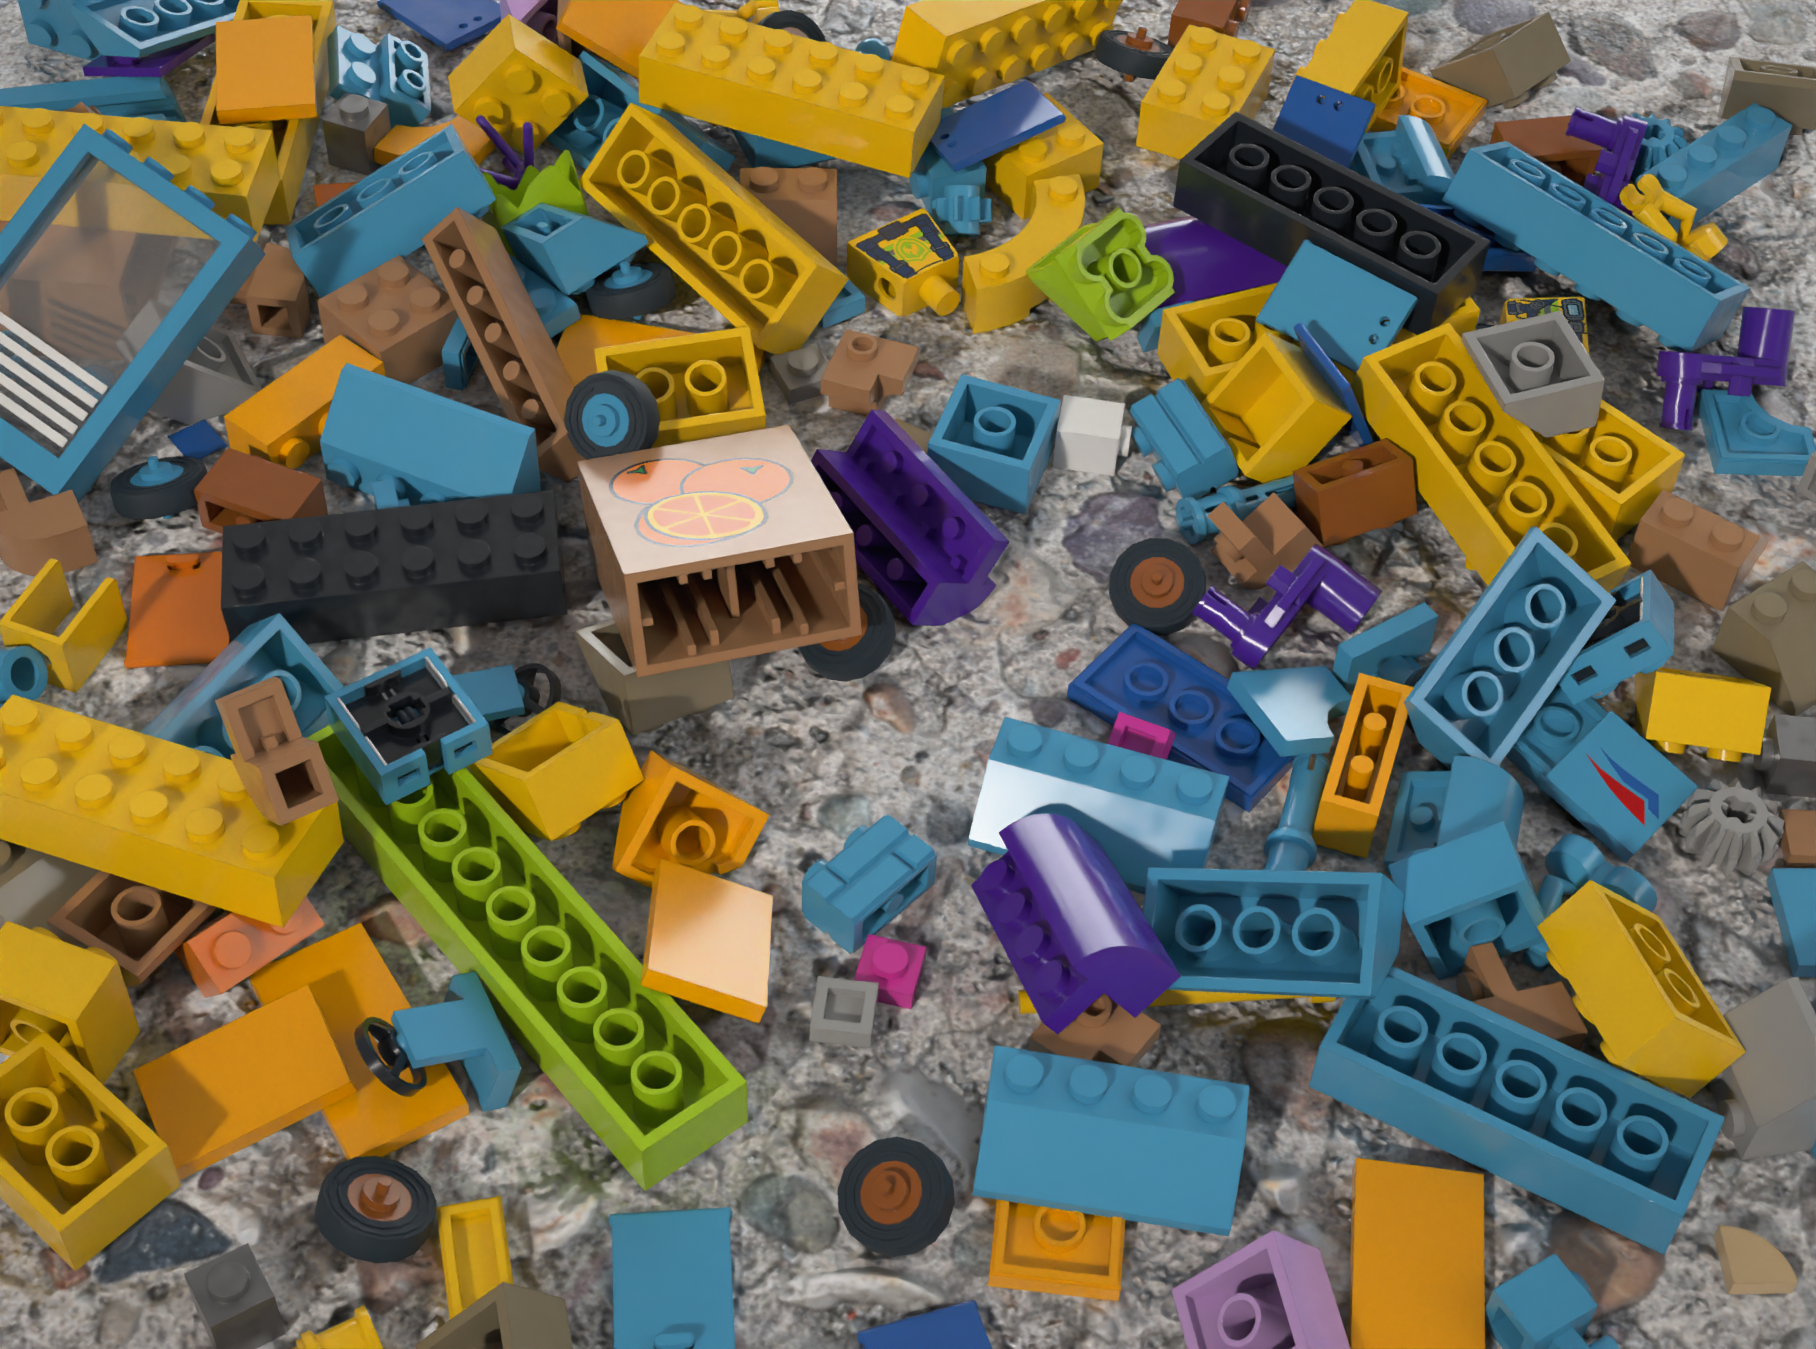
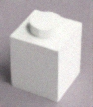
[1053,395,1132,476]

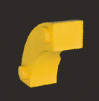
[961,174,1085,334]

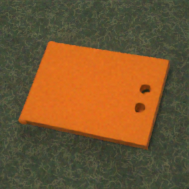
[124,551,231,669]

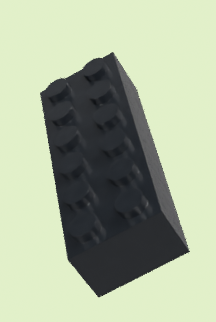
[1173,111,1491,335]
[221,490,567,644]

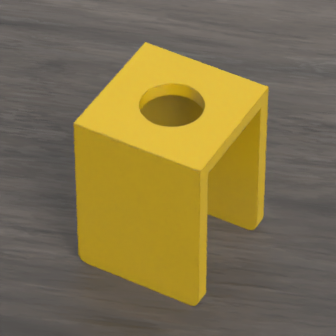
[0,558,128,693]

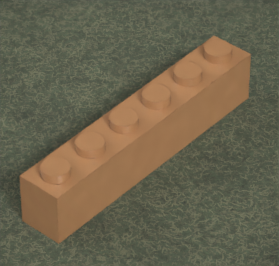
[422,207,586,483]

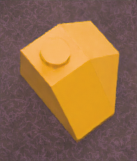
[612,750,770,889]

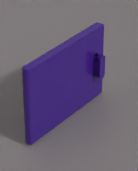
[83,33,216,77]

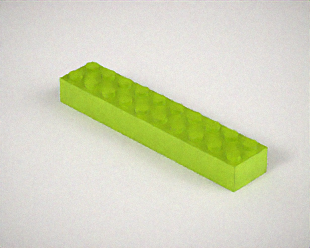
[307,725,748,1191]

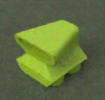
[1026,207,1175,342]

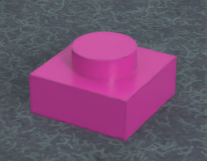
[1107,712,1176,760]
[854,934,926,1010]

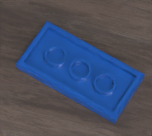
[1067,624,1295,813]

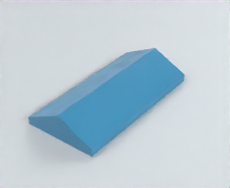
[70,0,239,57]

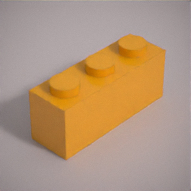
[223,335,386,470]
[1312,673,1414,858]

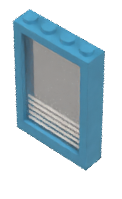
[0,124,266,504]

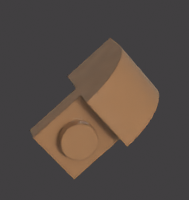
[208,243,311,339]
[0,468,98,576]
[1207,492,1323,590]
[215,676,339,826]
[1457,942,1588,1051]

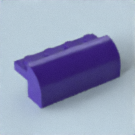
[1143,215,1287,308]
[810,409,1010,626]
[971,814,1181,1035]

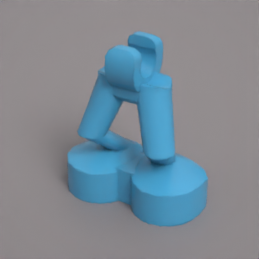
[1523,834,1657,972]

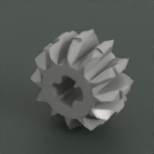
[1679,778,1784,877]

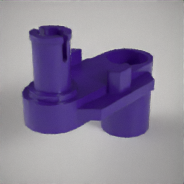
[1565,106,1667,220]
[1656,307,1795,431]
[1192,544,1383,671]

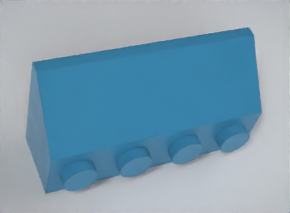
[546,50,736,172]
[285,124,496,298]
[320,363,541,506]
[1404,526,1616,771]
[140,613,344,760]
[968,717,1229,894]
[1143,867,1404,999]
[972,1045,1249,1236]

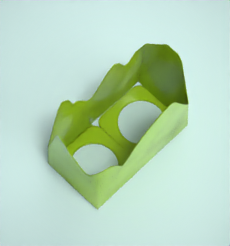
[482,149,589,257]

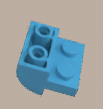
[327,25,431,130]
[1353,115,1455,206]
[1384,756,1525,876]

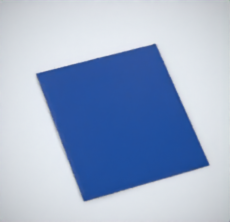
[167,419,227,460]

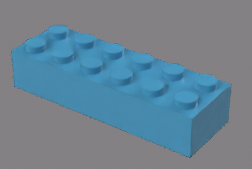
[1442,141,1751,352]
[1309,966,1725,1255]

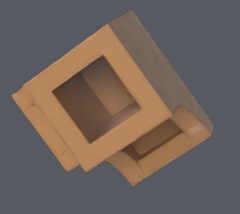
[821,329,919,416]
[1028,993,1161,1067]

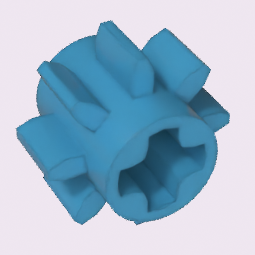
[932,185,992,237]

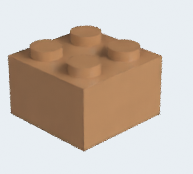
[317,255,458,385]

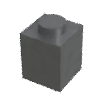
[322,92,391,176]
[1753,714,1816,798]
[184,1243,286,1349]

